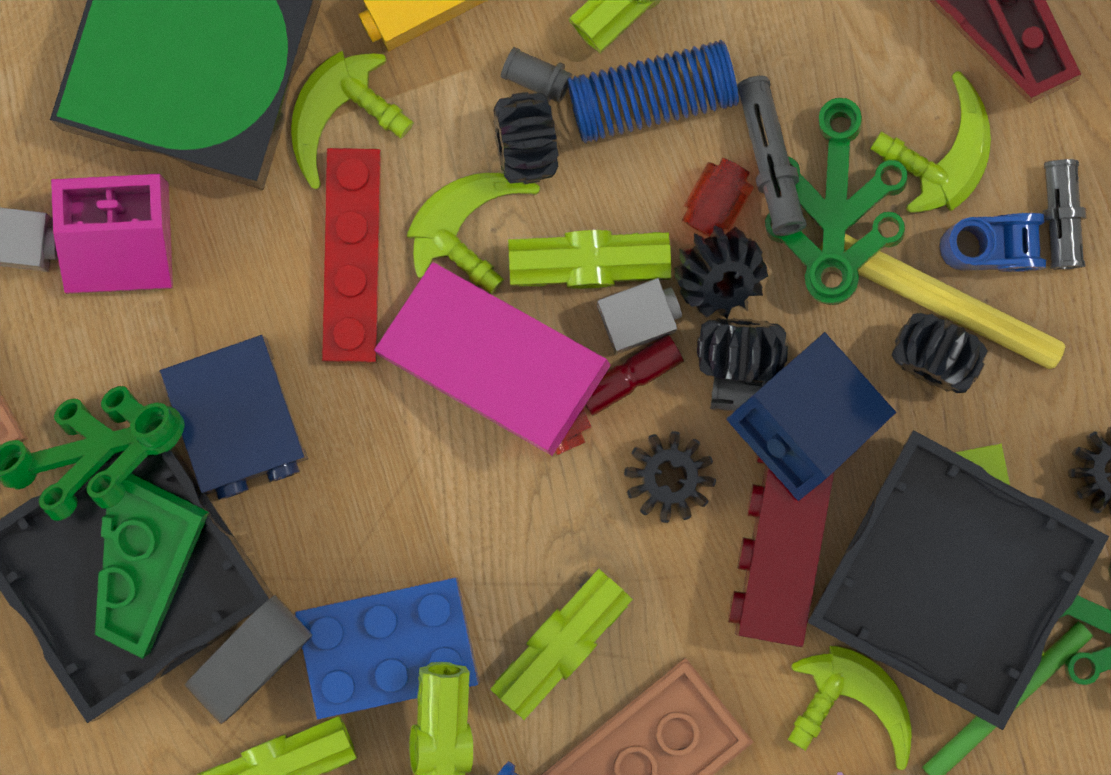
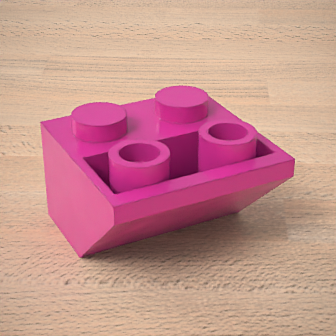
[51,174,173,294]

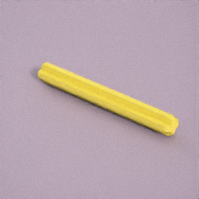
[819,234,1065,369]

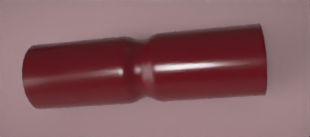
[585,335,684,417]

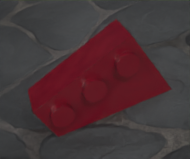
[929,0,1081,104]

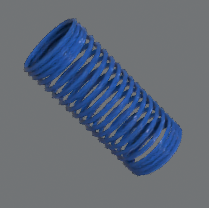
[567,40,739,143]

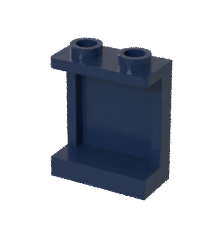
[726,332,897,501]
[160,335,308,500]

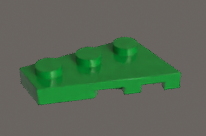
[95,466,209,659]

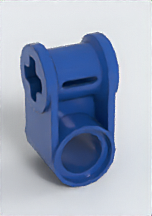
[939,213,1046,272]

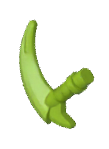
[291,51,414,189]
[870,71,991,213]
[407,173,540,295]
[787,646,912,770]

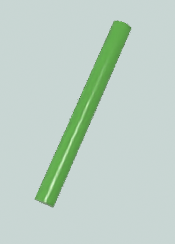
[921,621,1093,775]

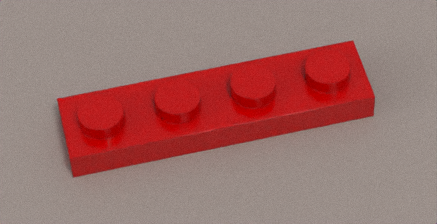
[322,148,381,363]

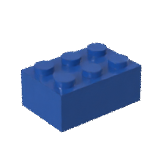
[295,577,480,720]

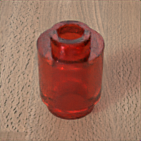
[681,157,754,237]

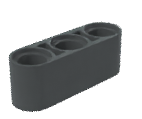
[185,595,313,725]

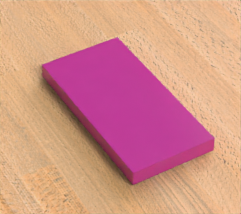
[374,262,611,456]

